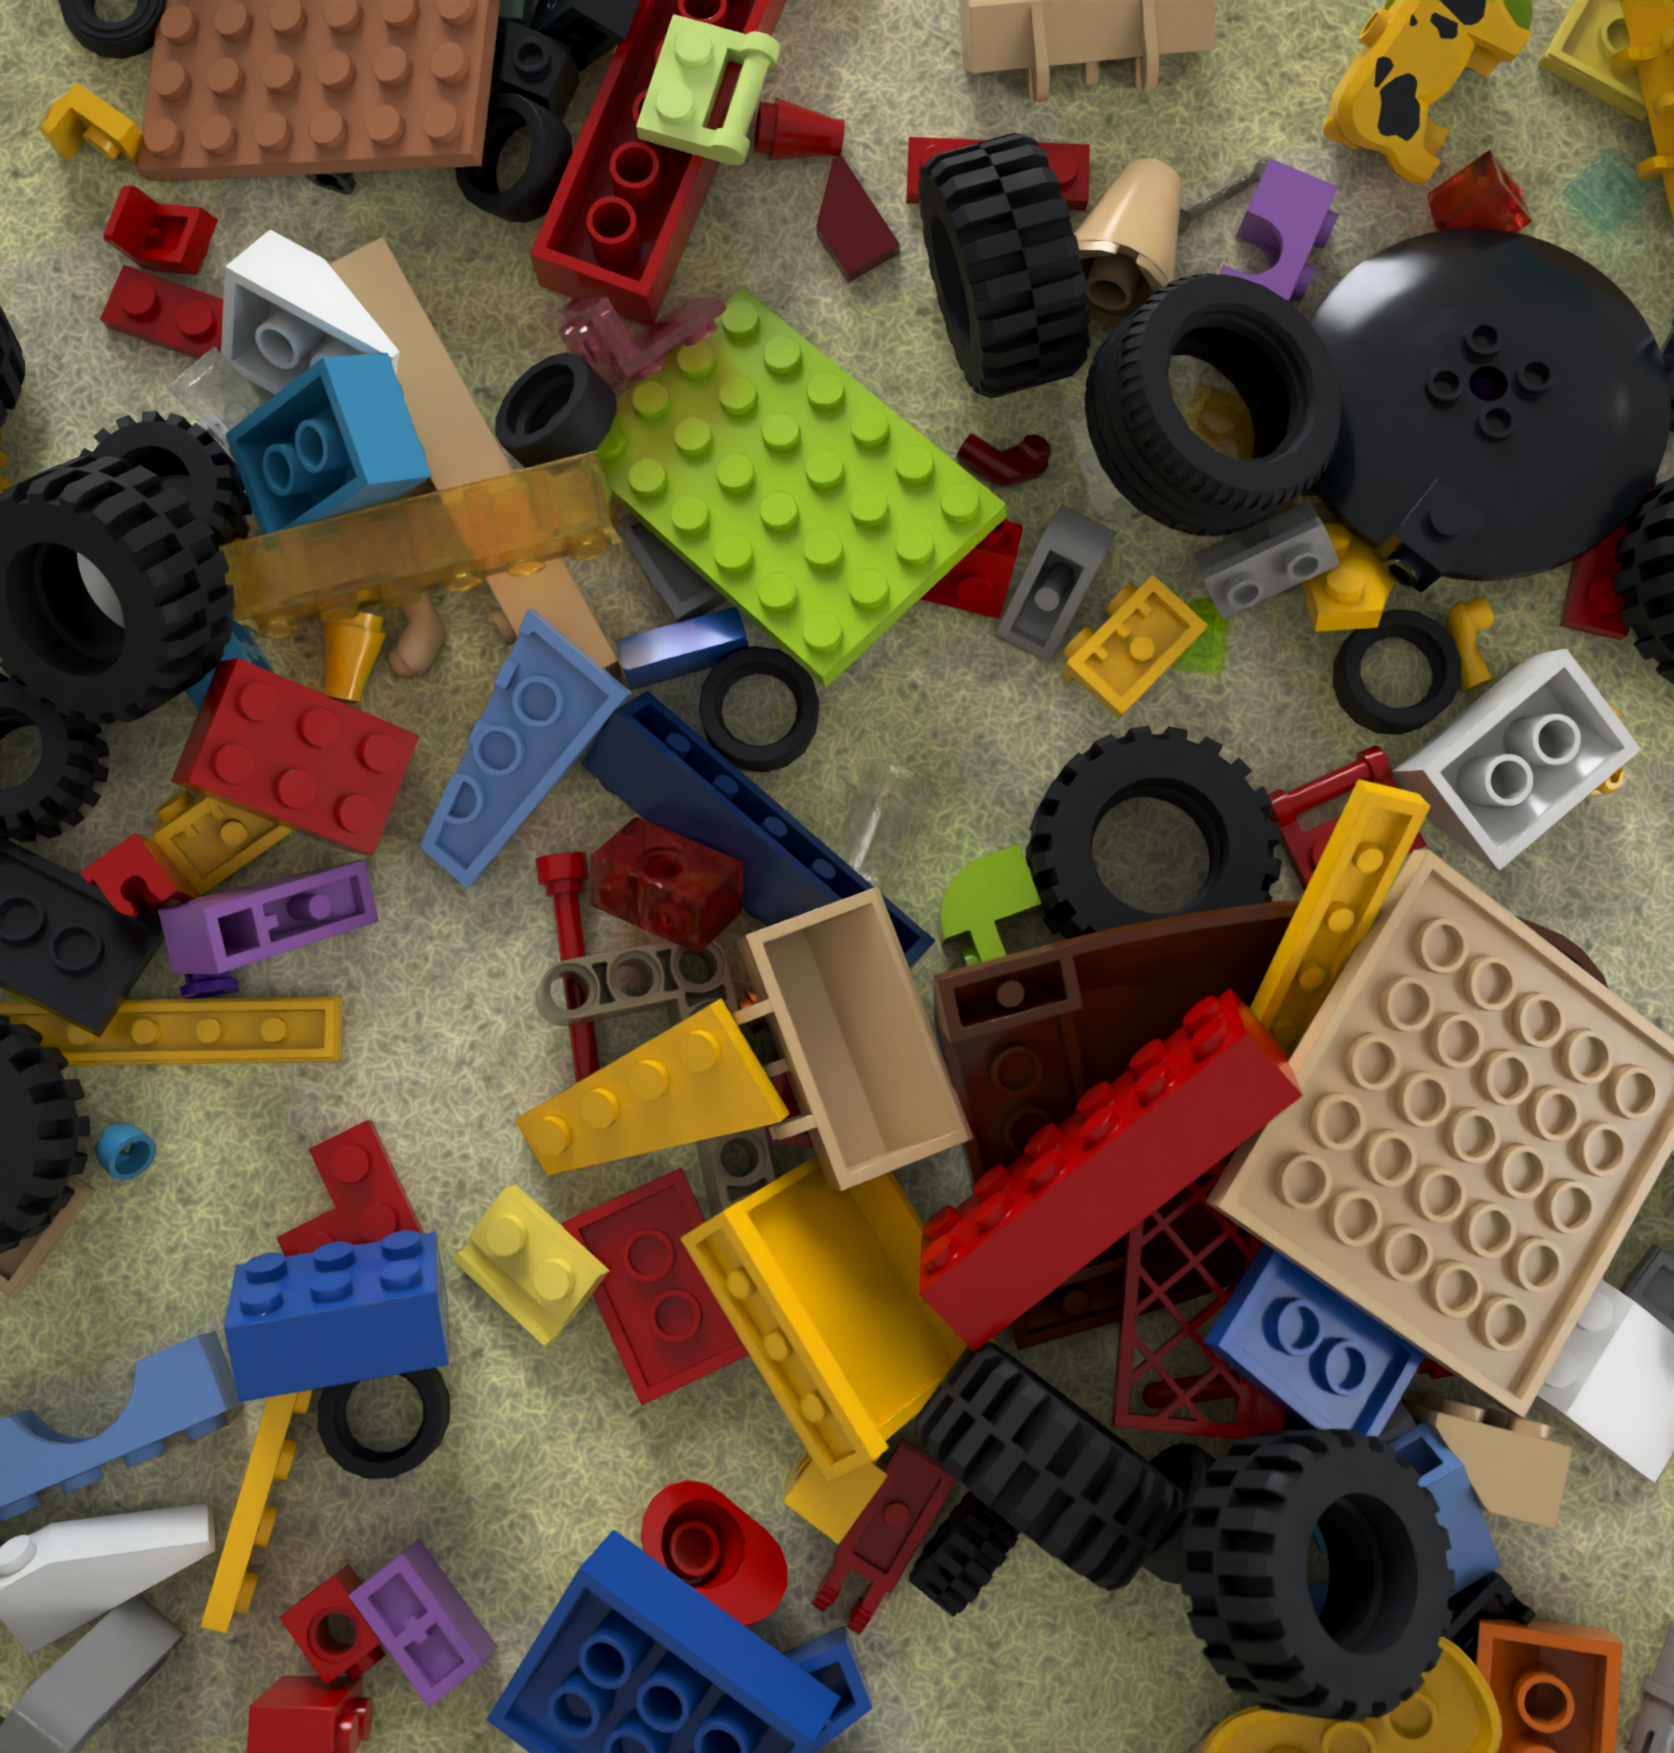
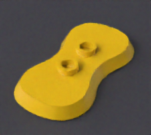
[1202,1636,1503,1753]

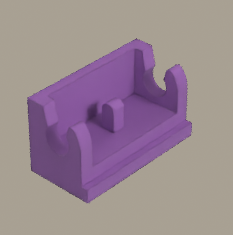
[348,1539,498,1707]

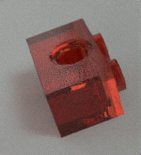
[590,817,744,954]

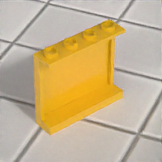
[680,1156,1000,1483]

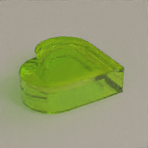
[1169,598,1228,676]

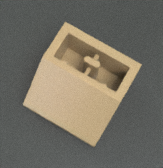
[1401,1392,1573,1530]

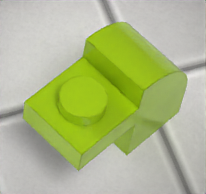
[938,844,1042,967]

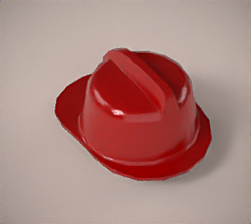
[640,1480,787,1626]

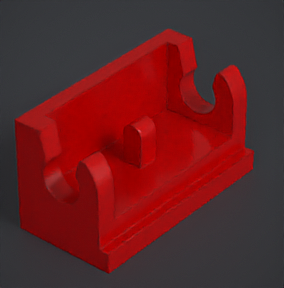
[80,833,205,917]

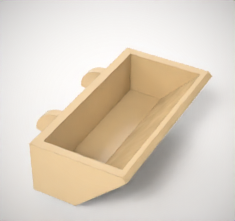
[960,0,1215,102]
[731,887,974,1191]

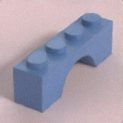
[0,1331,243,1522]

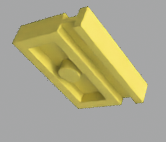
[451,1184,610,1347]

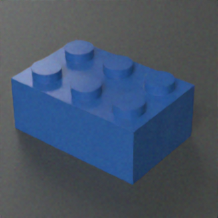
[224,1230,449,1402]

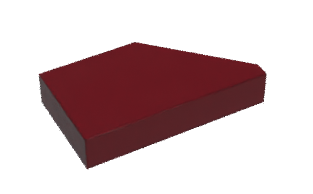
[816,154,900,283]

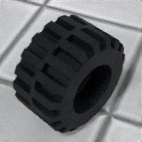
[79,411,252,562]
[0,673,109,842]

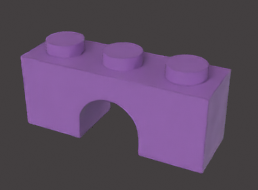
[1219,158,1339,302]

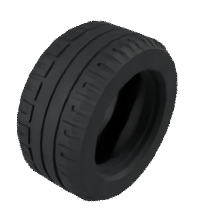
[1084,273,1341,537]

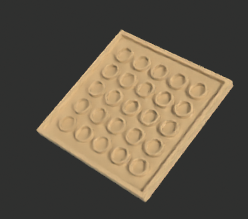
[1205,850,1674,1419]

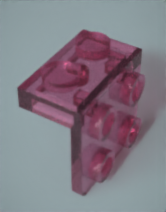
[555,296,727,381]

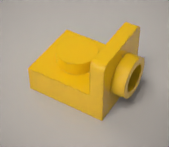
[40,82,144,167]

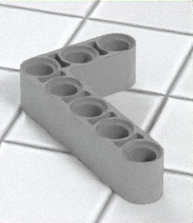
[0,1594,185,1753]

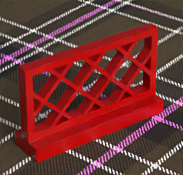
[1111,1162,1285,1440]

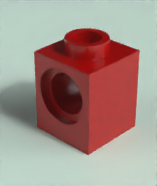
[279,1564,386,1685]

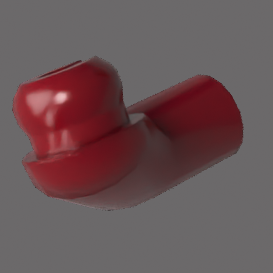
[955,433,1051,487]

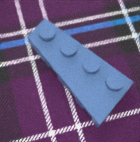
[419,609,632,889]

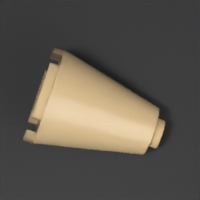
[1074,158,1182,333]

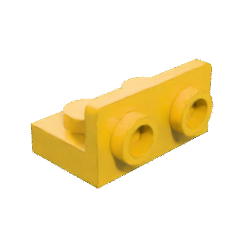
[1060,574,1209,720]
[151,789,294,896]

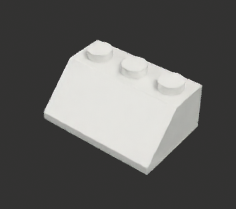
[1392,649,1641,871]

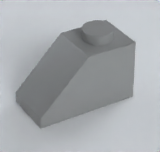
[995,504,1117,663]

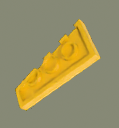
[514,999,790,1176]

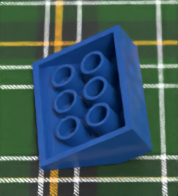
[486,1529,841,1753]

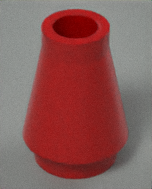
[754,97,845,161]

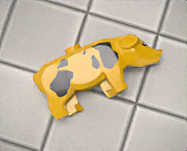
[1323,0,1532,184]

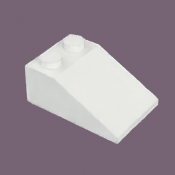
[220,230,400,395]
[1533,1279,1674,1483]

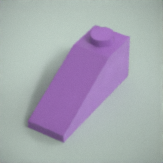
[158,860,378,974]

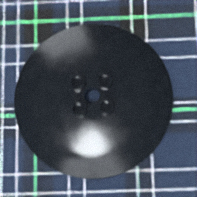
[1309,228,1671,581]

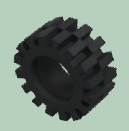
[908,1491,1020,1617]

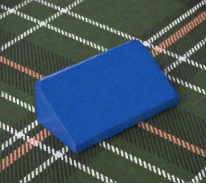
[615,607,749,691]

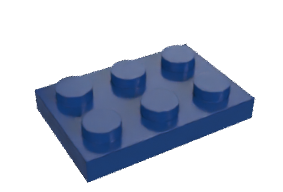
[1203,1243,1425,1438]

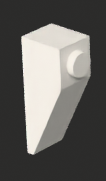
[0,1503,215,1655]

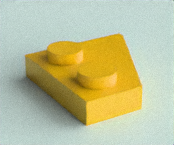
[1301,522,1395,632]

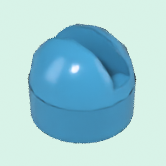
[95,1122,156,1180]

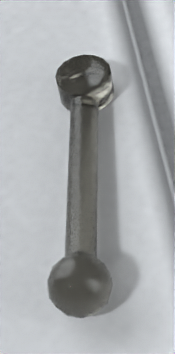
[1178,158,1269,235]

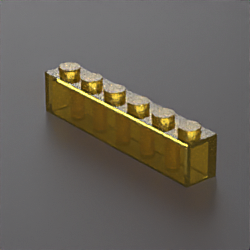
[219,451,623,638]

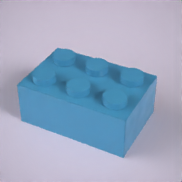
[225,353,431,553]

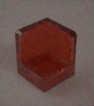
[1427,149,1532,233]

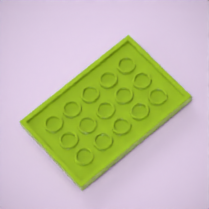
[578,287,1007,688]

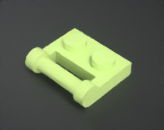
[636,14,781,165]

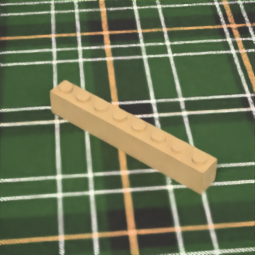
[329,236,623,679]

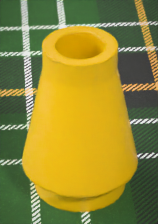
[323,607,387,703]

